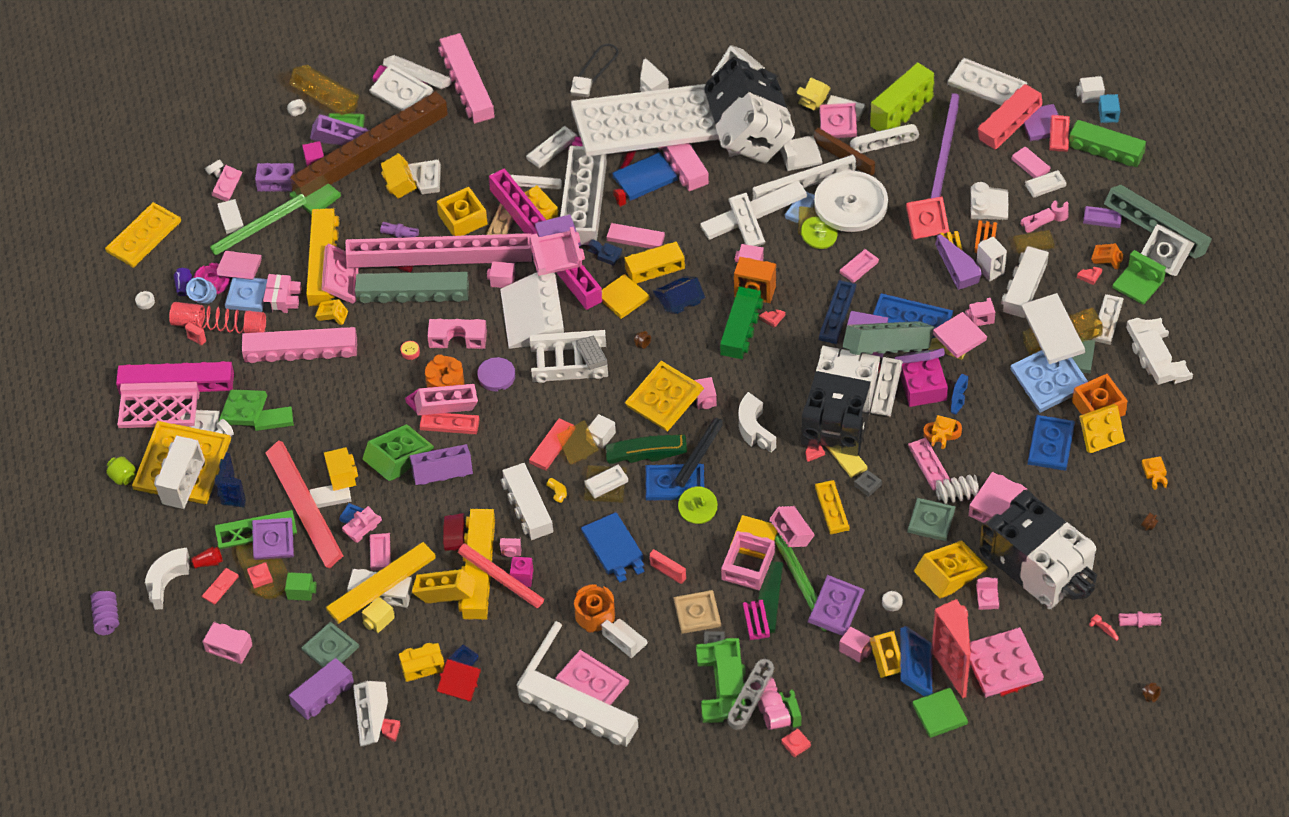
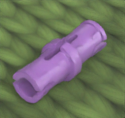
[380,222,419,238]

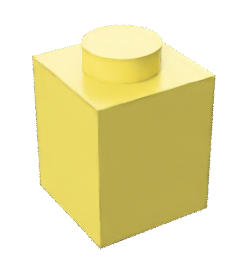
[362,597,395,633]

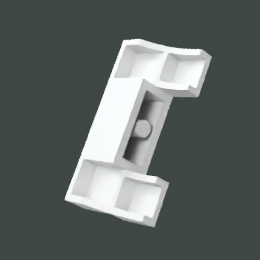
[1126,318,1193,385]

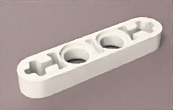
[850,124,919,153]

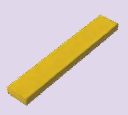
[326,542,436,623]

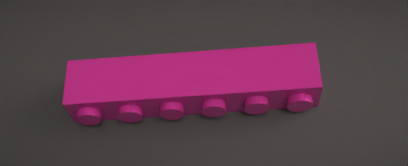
[116,361,234,394]

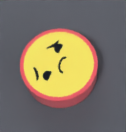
[400,341,420,360]

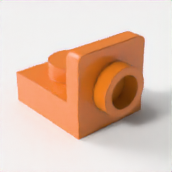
[1091,244,1123,269]

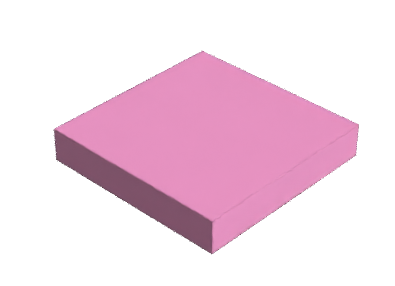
[820,103,857,138]
[217,251,261,280]
[933,312,987,358]

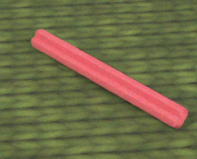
[458,544,544,608]

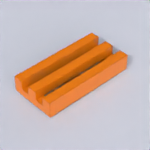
[974,221,997,253]

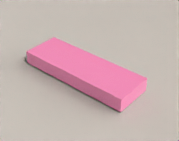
[607,223,665,249]
[908,438,951,491]

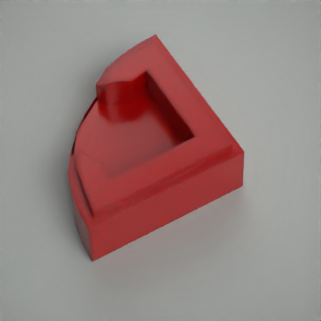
[613,189,626,206]

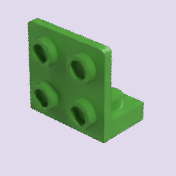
[1113,250,1166,304]

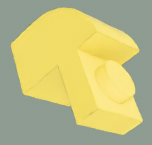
[797,78,830,110]

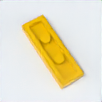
[815,480,849,534]

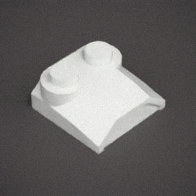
[971,182,1008,220]

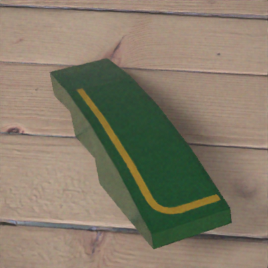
[606,435,687,464]

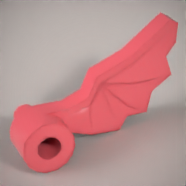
[1089,614,1119,641]

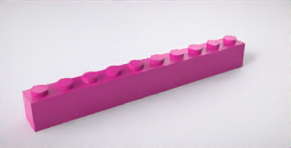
[489,168,602,310]

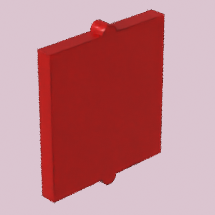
[437,659,481,702]

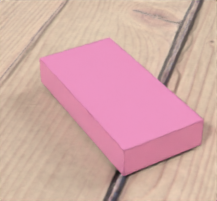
[1012,147,1050,178]
[840,249,879,283]
[370,533,391,571]

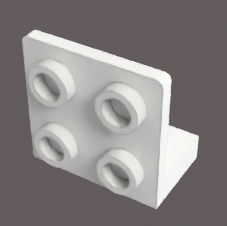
[780,136,822,171]

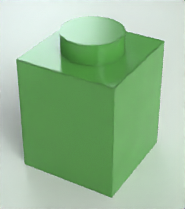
[285,573,316,601]

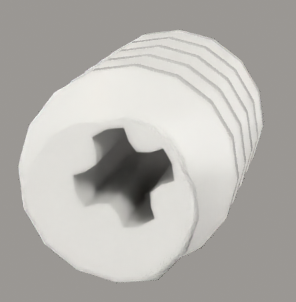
[936,474,979,504]

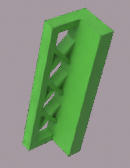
[215,510,297,549]

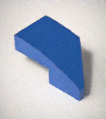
[951,374,968,415]

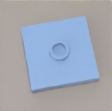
[225,277,268,312]

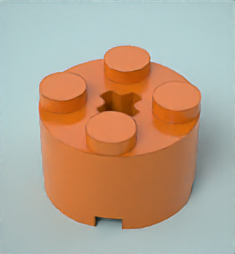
[425,355,465,388]
[574,584,615,632]

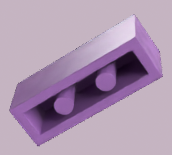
[410,444,473,485]
[289,658,354,720]

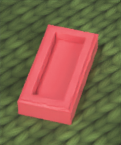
[1049,115,1070,152]
[650,549,686,584]

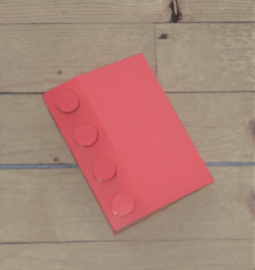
[931,599,971,698]

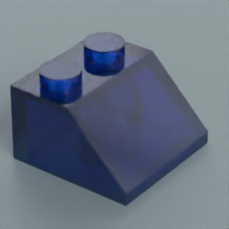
[653,276,705,314]

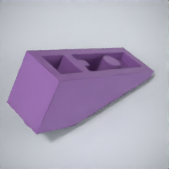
[310,114,369,145]
[935,234,982,290]

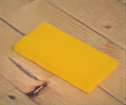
[105,202,181,268]

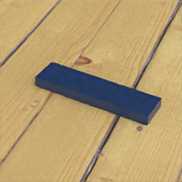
[819,280,856,344]

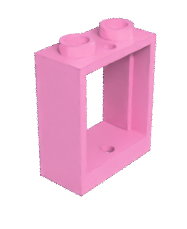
[721,531,775,590]

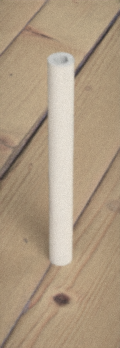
[517,622,562,686]

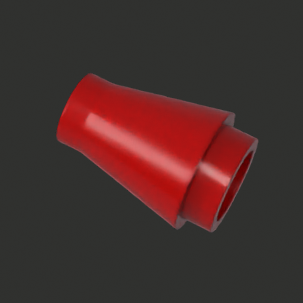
[192,547,223,569]

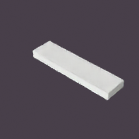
[383,55,452,89]

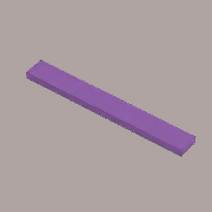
[931,94,959,198]

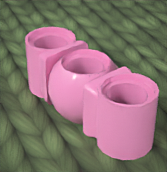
[751,678,790,730]

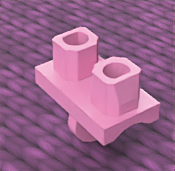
[342,507,382,543]

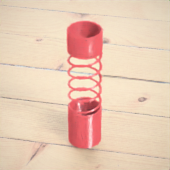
[169,302,266,334]

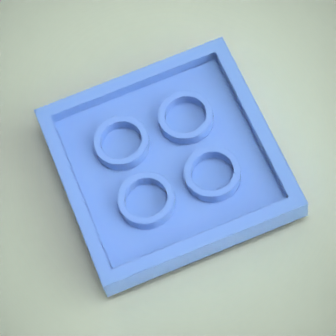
[1010,350,1088,413]

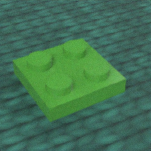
[219,390,267,426]

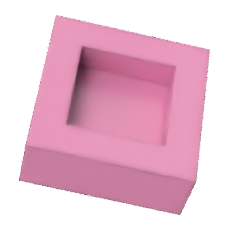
[500,538,521,557]

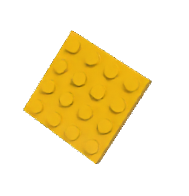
[132,421,231,505]

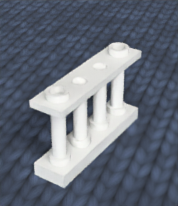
[530,330,608,383]

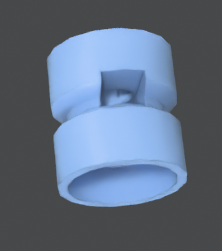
[186,277,217,304]

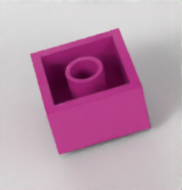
[900,358,948,407]

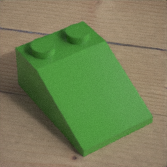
[362,424,434,481]

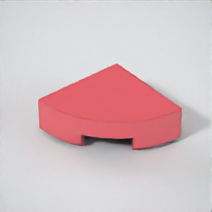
[1077,267,1102,285]
[759,310,785,328]
[806,443,825,462]
[381,719,400,742]

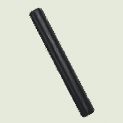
[675,417,723,488]

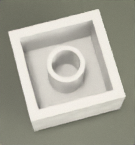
[1141,224,1194,276]

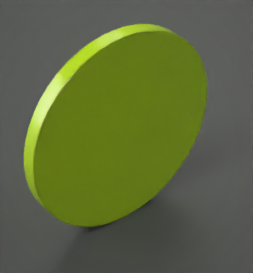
[801,217,837,249]
[678,486,718,524]

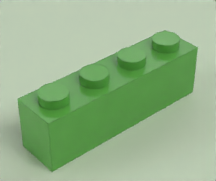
[1069,120,1146,168]

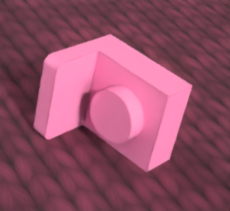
[976,577,999,610]

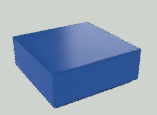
[339,503,364,524]

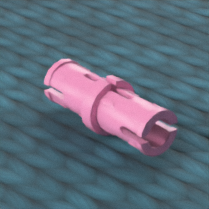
[1119,612,1161,628]

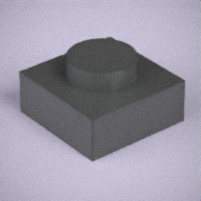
[854,470,882,497]
[704,631,725,644]

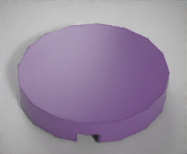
[478,357,515,391]

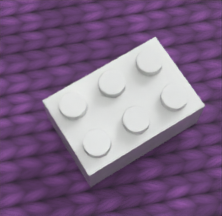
[154,435,205,509]

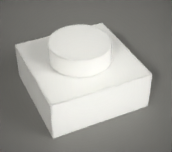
[571,77,592,97]

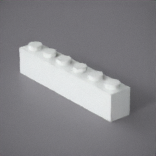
[518,669,638,746]

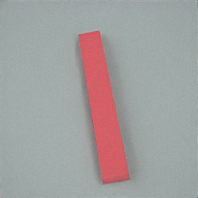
[265,440,343,568]

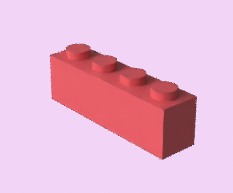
[978,84,1042,150]

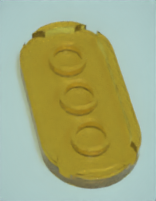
[236,533,288,599]

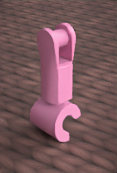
[1020,200,1068,233]

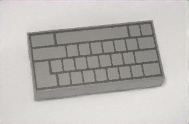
[576,335,607,370]

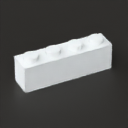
[1001,246,1049,318]
[501,463,553,540]

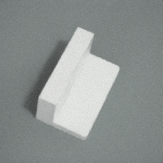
[602,619,647,658]

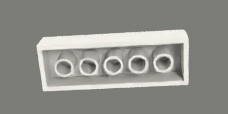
[560,146,607,245]

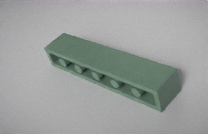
[1104,185,1212,259]
[355,272,469,303]
[843,321,934,355]

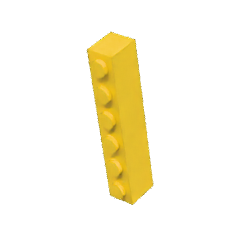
[307,209,339,306]
[458,509,495,619]

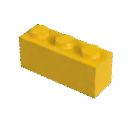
[625,242,685,284]
[412,569,477,603]

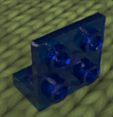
[215,452,246,508]

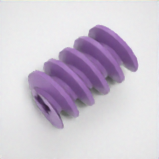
[91,591,119,635]

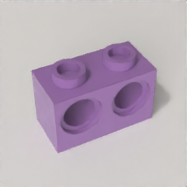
[255,163,295,191]

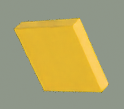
[602,274,649,319]
[730,515,778,559]

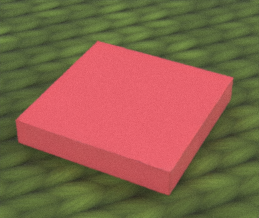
[906,197,949,240]

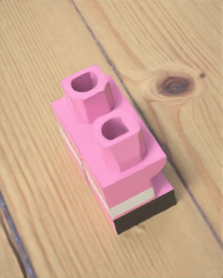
[263,274,302,313]

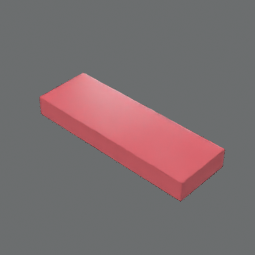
[420,413,480,434]
[529,418,576,471]

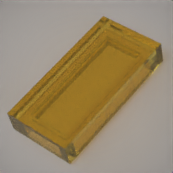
[1013,230,1054,254]

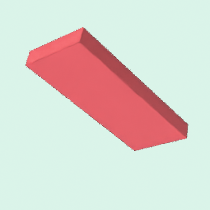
[202,568,239,605]

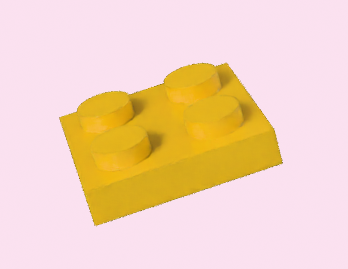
[1079,404,1125,453]

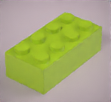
[870,63,934,132]

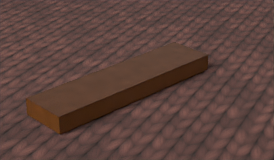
[814,128,875,176]

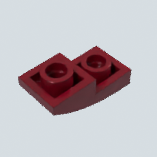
[443,513,466,551]

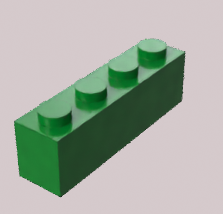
[720,287,763,359]

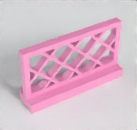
[118,382,199,428]

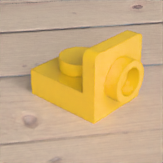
[315,299,348,325]

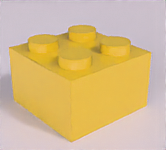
[437,187,488,236]

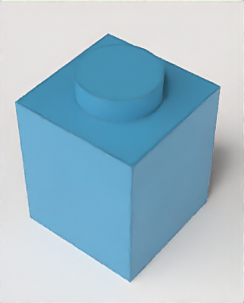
[1098,95,1120,123]

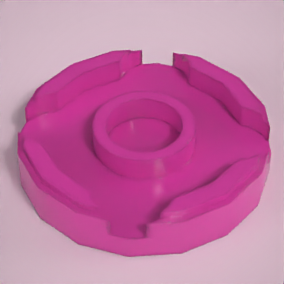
[193,263,231,294]

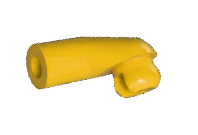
[547,478,567,503]

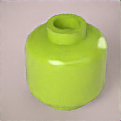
[106,457,136,485]

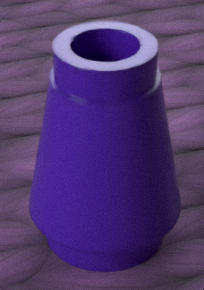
[174,268,192,296]

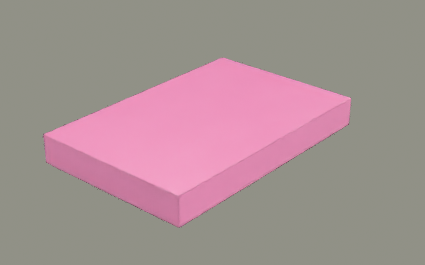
[321,243,359,303]
[555,650,629,705]

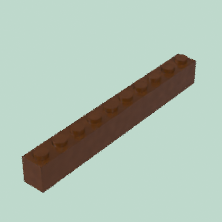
[290,91,448,197]

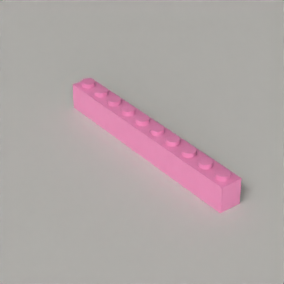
[346,234,532,268]

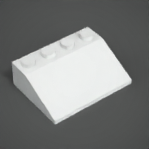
[500,272,564,349]

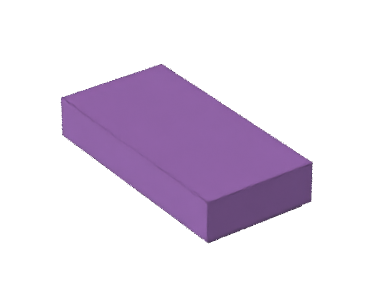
[1083,206,1122,228]

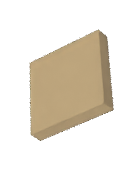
[674,590,721,634]

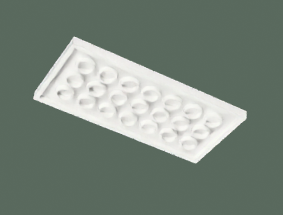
[571,84,719,156]

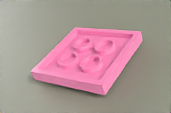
[970,628,1043,697]

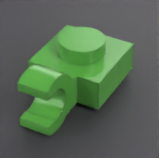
[779,690,801,728]

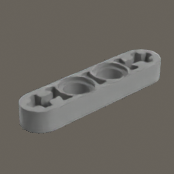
[728,659,774,730]

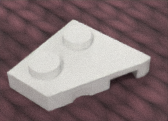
[409,160,441,194]

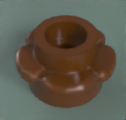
[634,331,651,349]
[1141,513,1158,531]
[1143,683,1161,702]

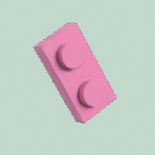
[212,165,242,201]

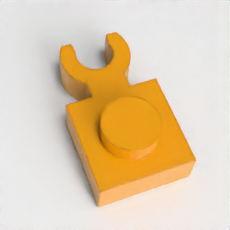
[931,415,956,449]
[1141,456,1167,490]

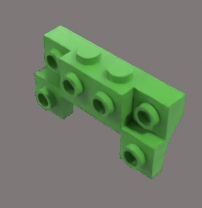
[696,638,746,723]

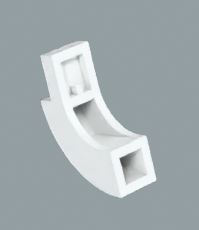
[739,392,776,452]
[145,548,190,609]

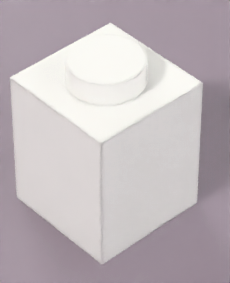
[1077,77,1105,103]
[586,414,616,449]

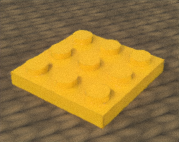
[625,361,704,432]

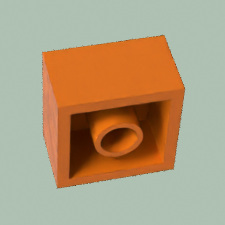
[734,257,776,303]
[1072,374,1128,417]

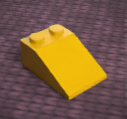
[914,541,988,598]

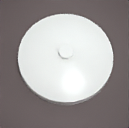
[814,171,888,232]

